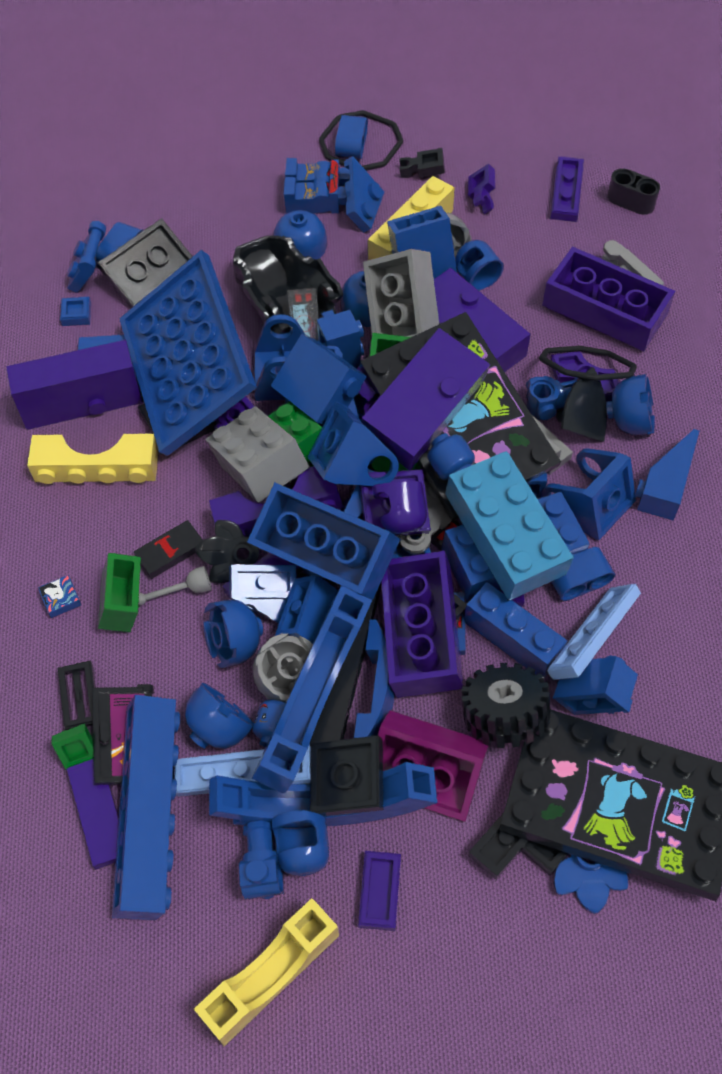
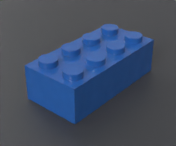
[247,482,400,600]
[441,492,590,602]

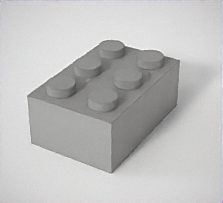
[363,249,439,337]
[205,406,310,503]

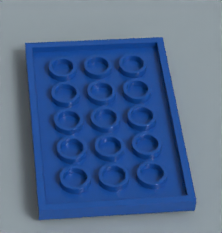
[120,250,257,456]

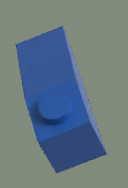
[635,429,700,521]

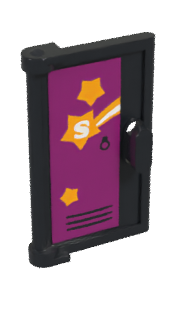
[92,684,154,785]

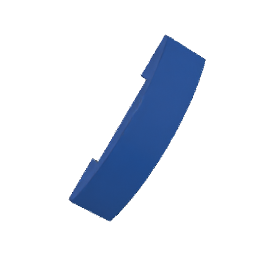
[354,619,395,738]

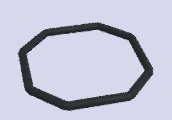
[319,110,403,170]
[539,346,637,381]

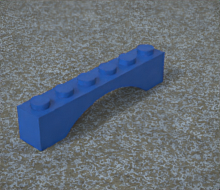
[251,585,372,794]

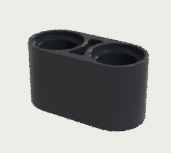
[607,168,661,215]

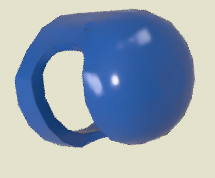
[455,240,504,291]
[272,810,329,876]

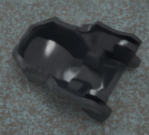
[232,235,343,334]

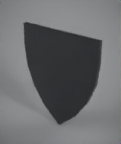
[556,367,607,442]

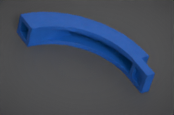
[209,762,437,828]

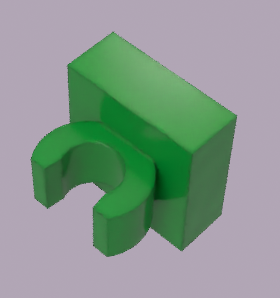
[52,724,94,770]

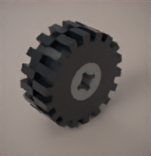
[461,663,551,748]

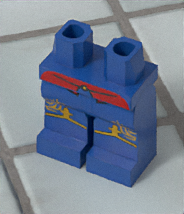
[284,158,350,214]

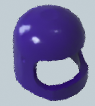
[372,481,427,534]

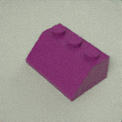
[378,710,488,822]

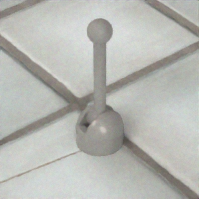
[138,566,212,606]

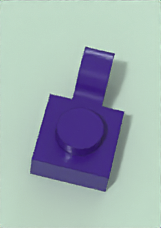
[468,163,495,214]

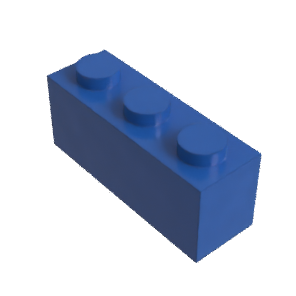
[464,582,568,678]

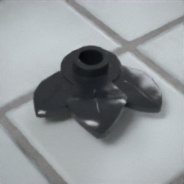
[194,520,259,583]

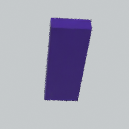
[550,156,584,222]
[67,759,119,870]

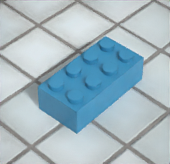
[445,451,574,601]

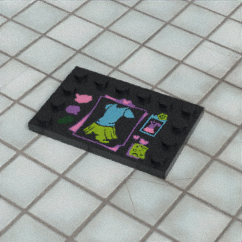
[359,312,561,521]
[499,709,722,902]

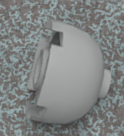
[252,633,313,702]

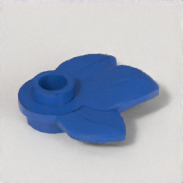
[554,854,628,914]

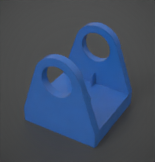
[254,315,305,401]
[308,402,399,486]
[542,448,636,540]

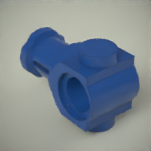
[526,376,578,420]
[239,820,284,899]

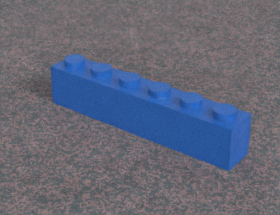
[112,695,180,920]

